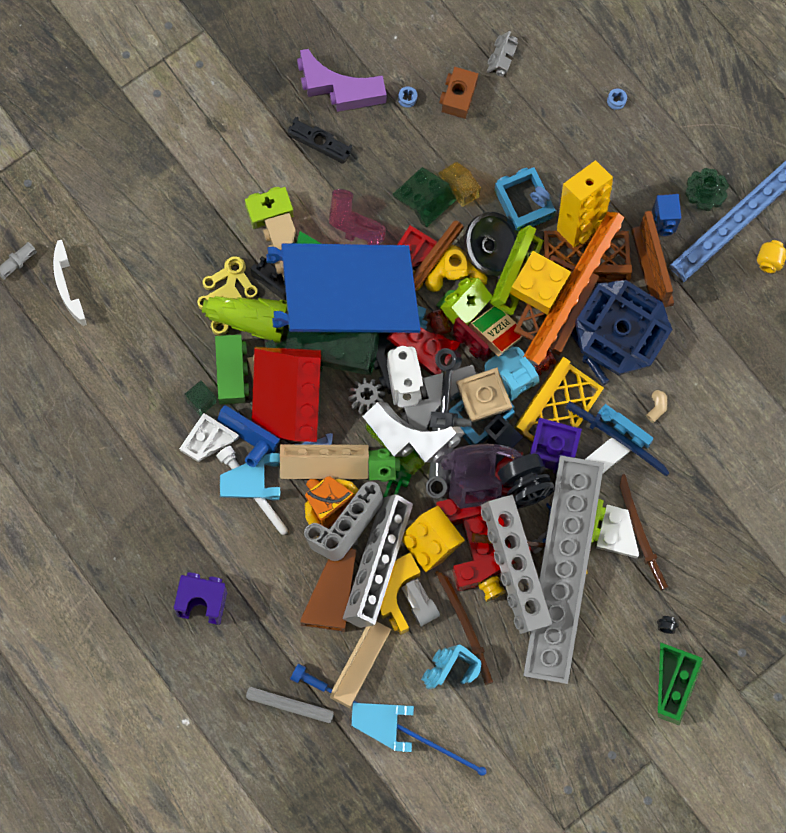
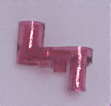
[329,189,386,245]

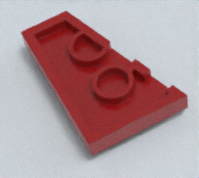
[387,327,460,376]

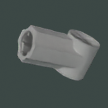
[401,579,440,627]

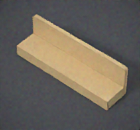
[280,444,369,479]
[330,621,391,708]

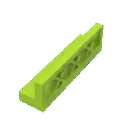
[489,225,544,315]

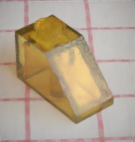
[439,162,481,207]

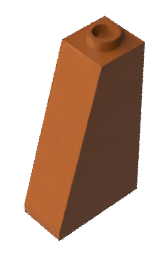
[301,547,356,632]

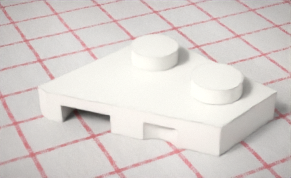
[179,413,239,462]
[596,505,639,558]

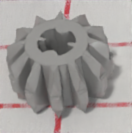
[348,378,385,414]

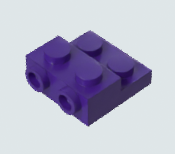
[530,418,582,475]

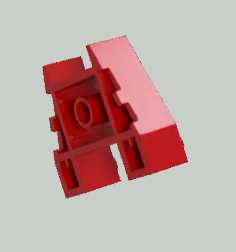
[436,497,531,592]

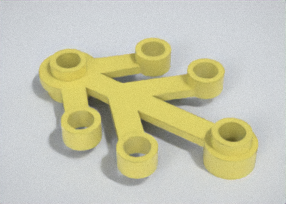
[197,257,258,336]

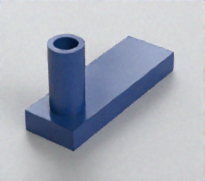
[217,405,280,467]

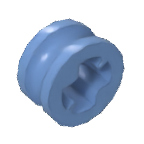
[398,87,417,108]
[607,89,627,110]
[530,186,552,207]

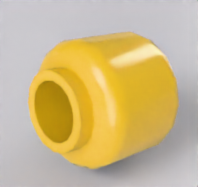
[757,240,786,274]

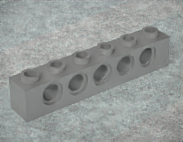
[343,494,413,628]
[481,495,552,634]

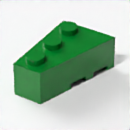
[658,642,703,726]

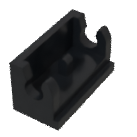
[251,256,286,300]

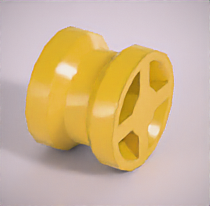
[478,576,506,602]

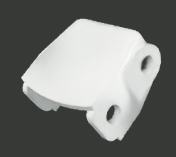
[387,346,423,408]

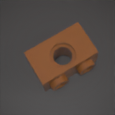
[439,67,479,119]

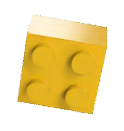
[510,251,571,315]
[402,506,465,572]

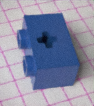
[652,194,681,236]

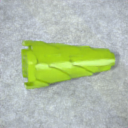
[202,296,287,344]

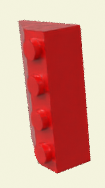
[252,347,321,442]

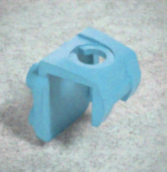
[484,347,540,402]
[421,644,481,689]

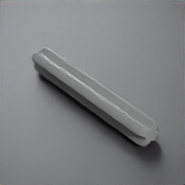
[246,687,334,723]

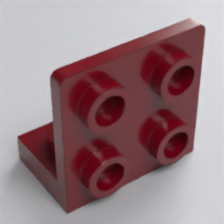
[453,317,493,361]

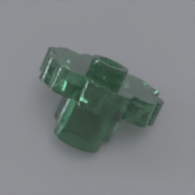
[685,168,729,211]

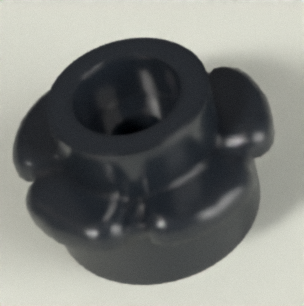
[657,616,679,634]

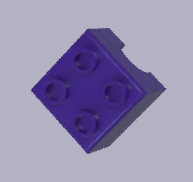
[174,572,227,625]

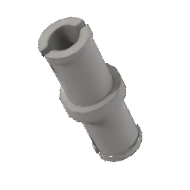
[0,242,37,280]

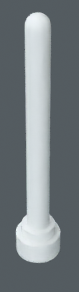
[216,445,288,535]

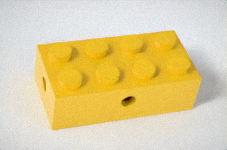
[557,160,613,247]

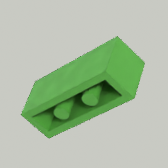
[215,335,249,405]

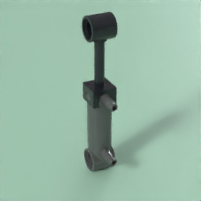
[426,348,472,498]

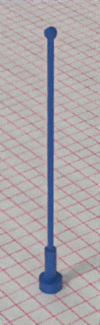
[290,663,486,776]

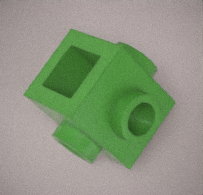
[368,448,400,482]

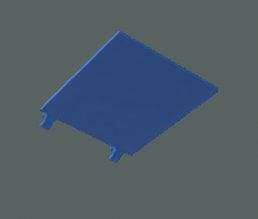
[266,243,421,333]

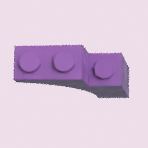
[297,49,387,112]

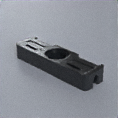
[288,117,352,164]

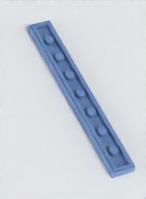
[669,161,786,282]

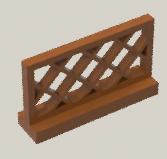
[632,211,674,307]
[543,231,632,283]
[514,255,599,356]

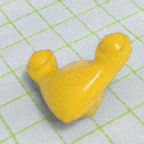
[425,244,488,292]

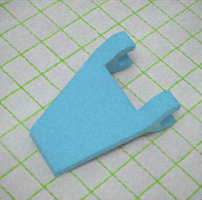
[220,453,280,500]
[351,703,414,752]

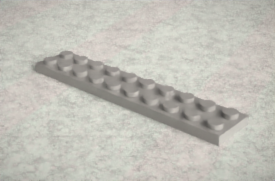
[523,456,604,684]

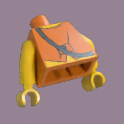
[304,476,363,538]

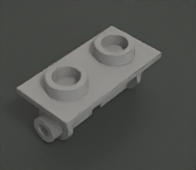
[487,31,518,77]

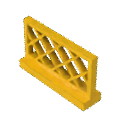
[514,357,604,442]

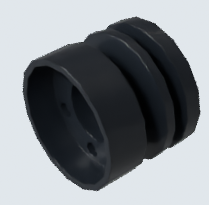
[497,453,555,509]

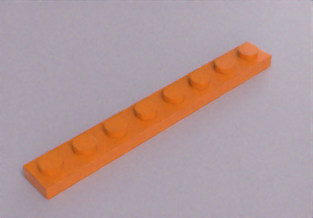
[523,212,625,365]

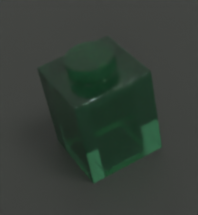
[184,380,217,416]

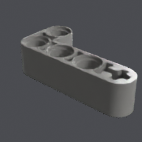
[304,482,384,561]

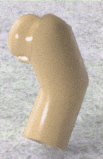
[646,390,667,423]

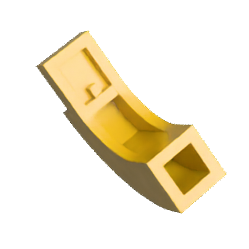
[380,552,421,635]

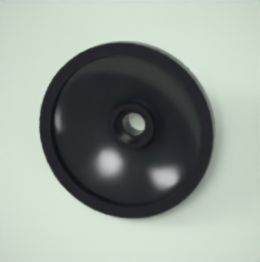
[464,212,518,276]

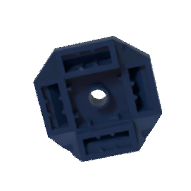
[575,280,673,375]

